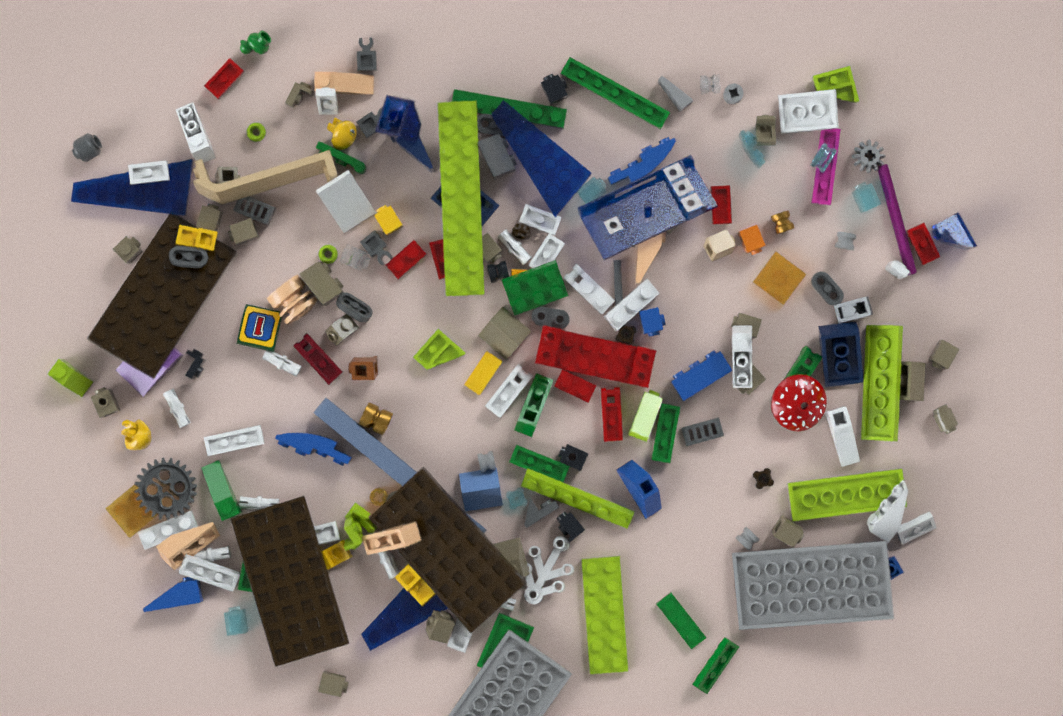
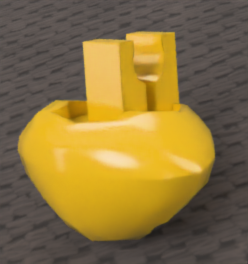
[327,117,357,150]
[121,419,152,450]

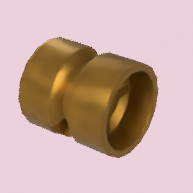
[359,402,393,435]

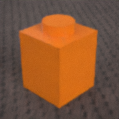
[738,224,766,255]

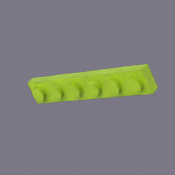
[521,469,635,529]

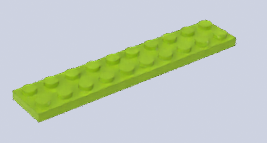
[437,101,485,296]

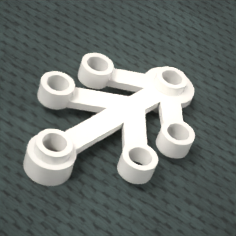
[524,536,574,605]

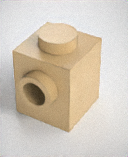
[703,230,736,262]

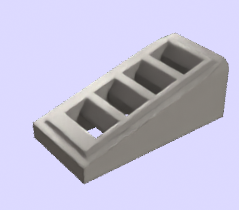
[658,76,693,111]

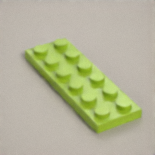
[861,325,903,442]
[787,469,907,521]
[581,556,628,674]

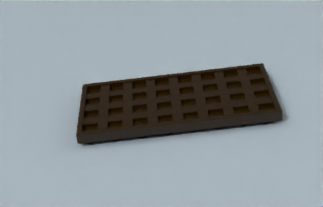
[87,212,237,380]
[369,467,527,633]
[230,496,350,667]

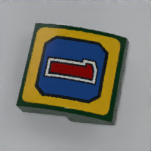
[237,304,283,352]

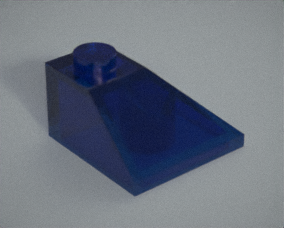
[375,95,422,144]
[932,212,977,250]

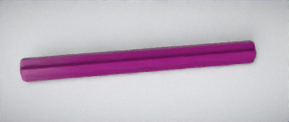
[877,164,917,276]

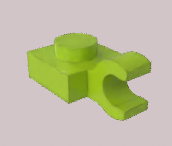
[345,502,377,533]

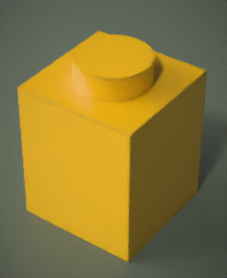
[374,205,403,236]

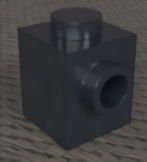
[541,74,568,106]

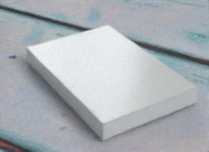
[778,89,839,134]
[316,170,376,233]

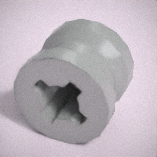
[723,83,743,104]
[835,232,856,250]
[477,451,496,473]
[736,527,760,551]

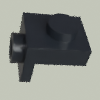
[185,349,206,379]

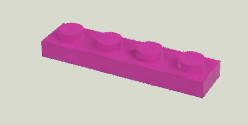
[811,129,841,206]

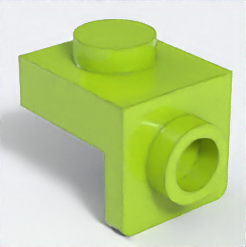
[344,517,363,551]

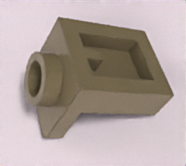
[285,81,314,108]

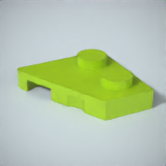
[812,66,859,103]
[413,329,466,370]

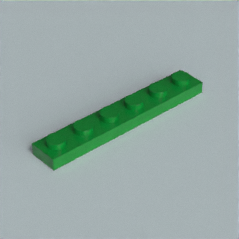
[560,57,670,130]
[452,89,567,129]

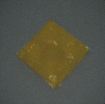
[753,251,806,305]
[105,485,159,538]

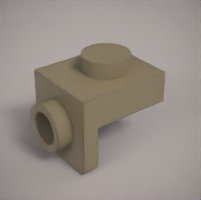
[755,115,776,146]
[325,314,359,346]

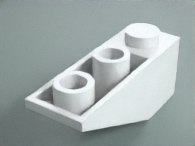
[176,102,216,163]
[732,326,752,388]
[825,406,860,467]
[867,480,908,543]

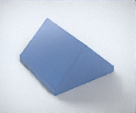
[459,467,503,512]

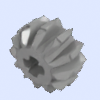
[852,140,886,173]

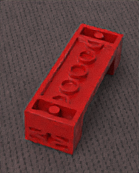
[535,325,657,388]

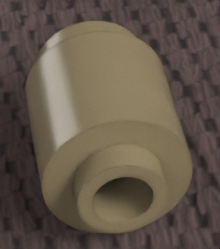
[933,404,958,434]

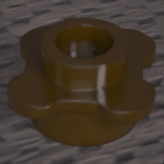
[511,224,531,240]
[616,324,637,345]
[753,468,774,489]

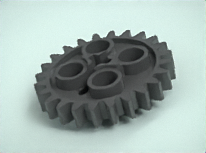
[134,458,197,520]

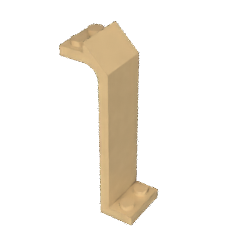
[193,150,338,205]

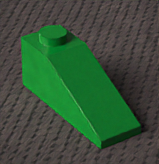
[514,373,554,437]
[202,460,242,521]

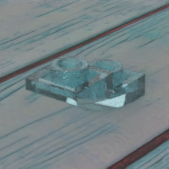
[739,130,766,168]

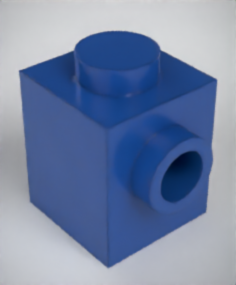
[639,307,666,337]

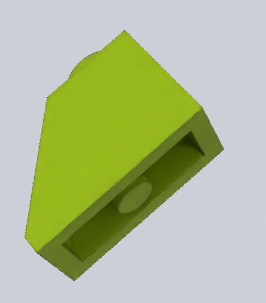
[48,359,93,397]

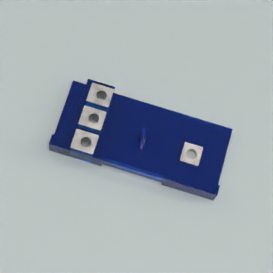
[578,155,718,260]

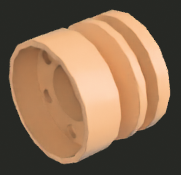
[267,274,318,325]

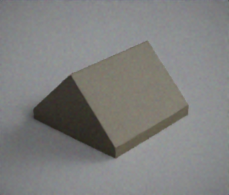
[478,307,532,360]

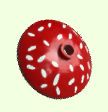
[771,374,827,431]

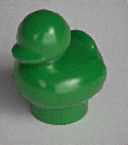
[240,30,272,55]

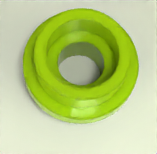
[247,123,266,142]
[318,245,338,264]

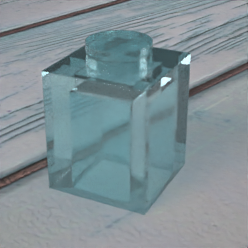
[576,177,606,207]
[852,182,881,213]
[224,606,248,636]

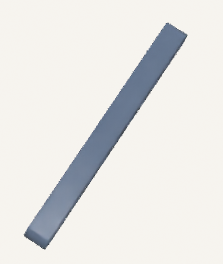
[314,397,487,533]

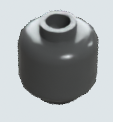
[72,133,102,162]

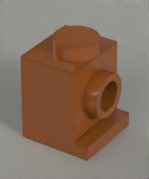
[348,356,379,380]

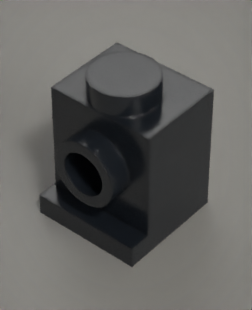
[558,444,589,471]
[556,511,585,542]

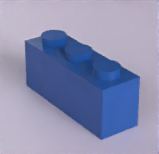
[670,350,733,401]

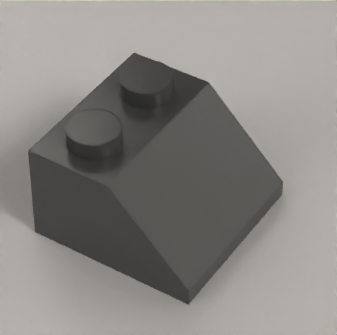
[478,134,517,180]

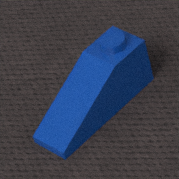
[143,577,203,612]

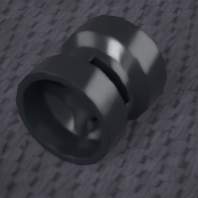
[487,261,509,283]

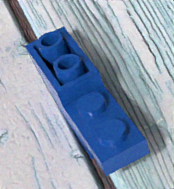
[608,137,676,185]
[275,433,352,466]

